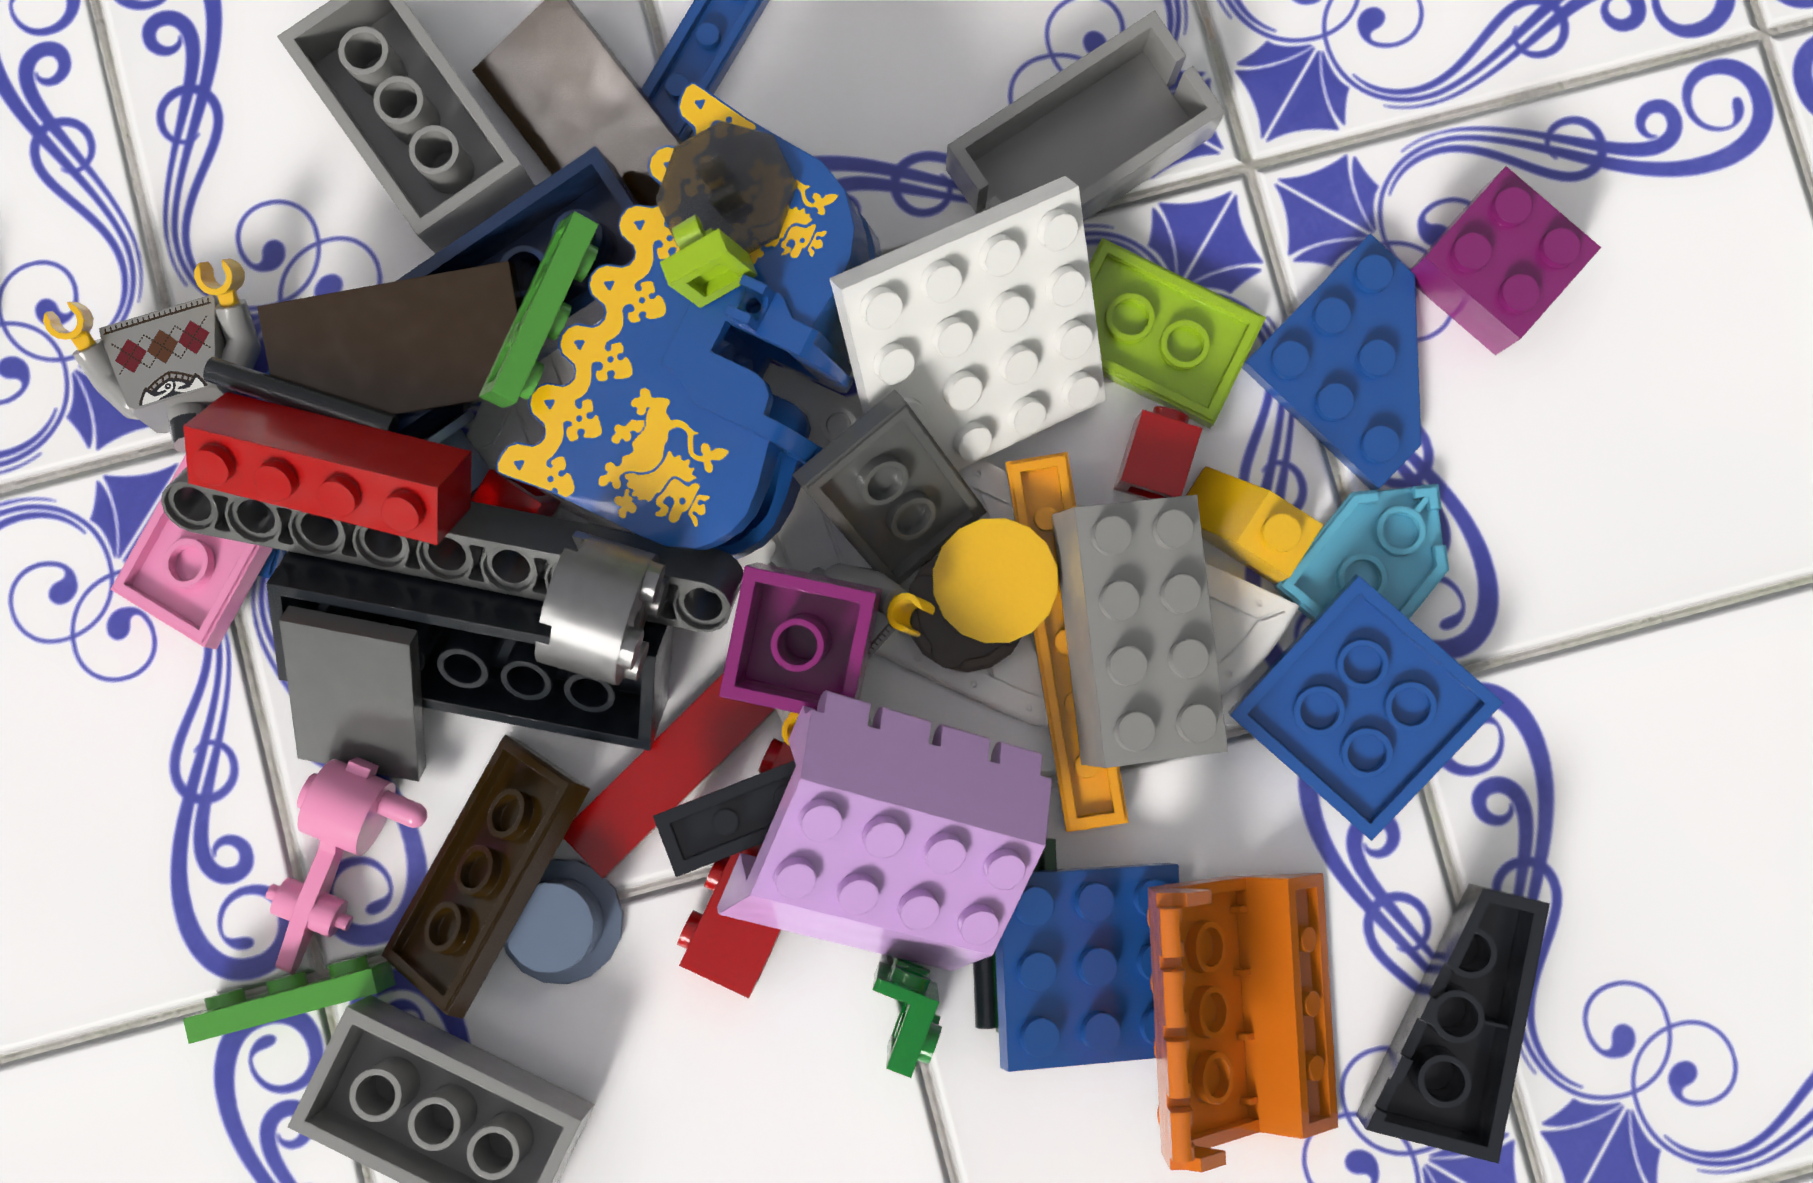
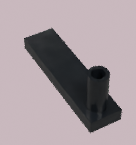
[653,760,796,877]

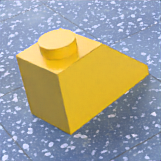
[1186,466,1323,584]

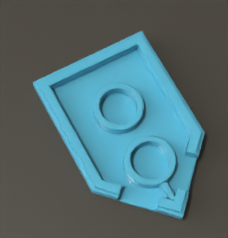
[1274,484,1449,621]

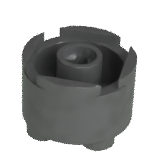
[535,531,669,685]

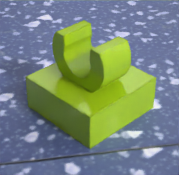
[660,215,758,308]

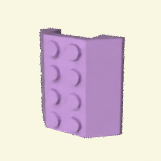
[717,690,1052,971]

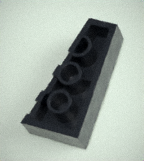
[1356,883,1550,1164]

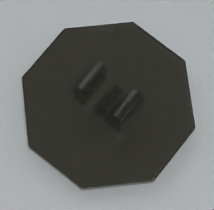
[656,121,798,254]

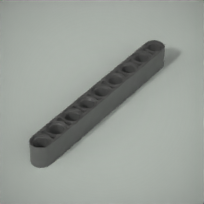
[161,467,743,632]

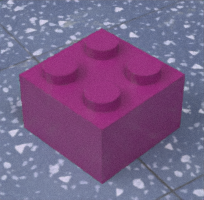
[1410,166,1601,355]
[719,562,882,714]

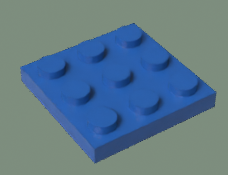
[1228,574,1504,841]
[995,863,1179,1072]

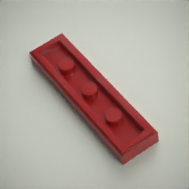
[563,674,775,879]

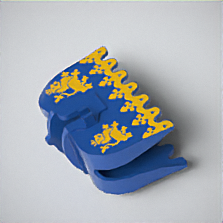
[496,82,882,559]

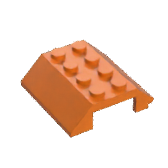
[1147,873,1338,1173]

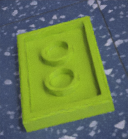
[1089,238,1266,429]

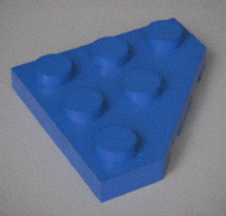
[1242,233,1421,490]

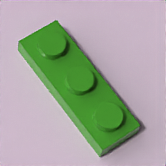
[478,211,599,408]
[183,955,396,1044]

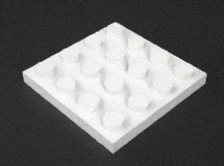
[830,176,1106,471]

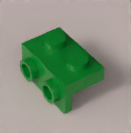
[872,957,942,1078]

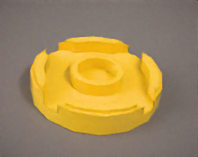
[933,518,1058,643]

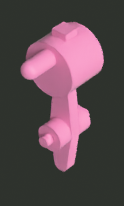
[265,757,428,974]

